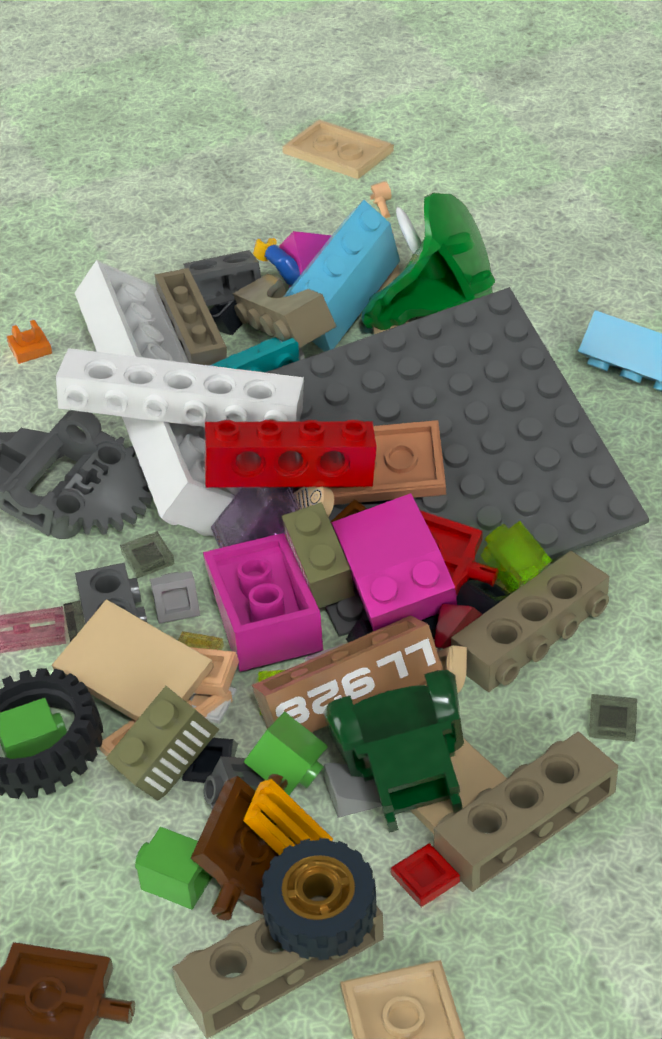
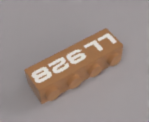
[252,615,443,733]

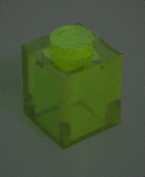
[480,520,552,594]

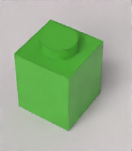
[0,698,67,759]
[244,711,328,795]
[135,826,212,910]

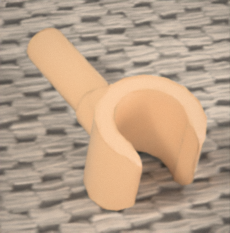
[370,181,392,218]

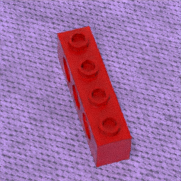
[204,420,377,488]

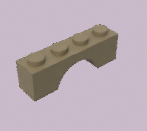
[232,274,337,348]

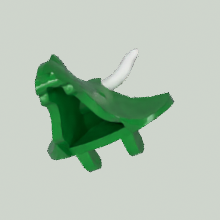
[361,192,495,330]

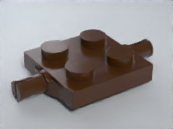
[191,774,297,921]
[0,942,135,1039]

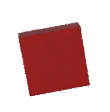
[391,843,460,907]

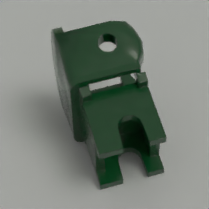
[323,670,464,833]

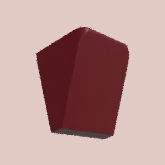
[434,604,483,650]

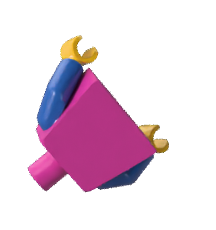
[253,231,332,288]

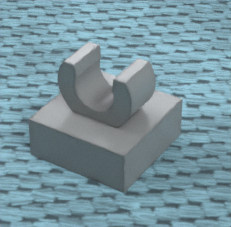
[150,571,200,624]

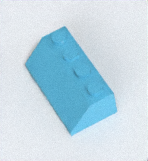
[283,200,400,352]
[578,310,662,392]

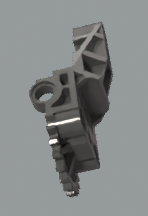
[0,410,153,539]

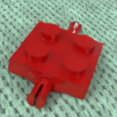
[420,510,499,597]

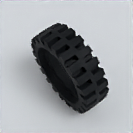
[0,668,103,799]

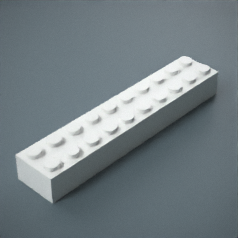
[75,260,253,539]

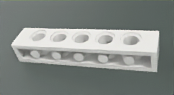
[56,348,304,427]

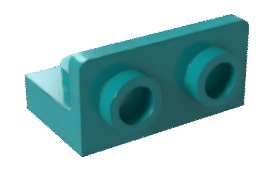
[212,337,300,373]

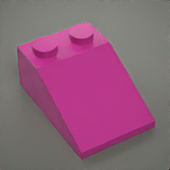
[331,493,457,631]
[203,533,323,671]

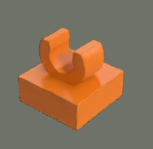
[6,320,52,364]

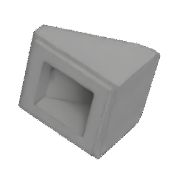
[324,763,382,818]

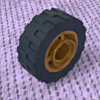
[261,838,377,960]

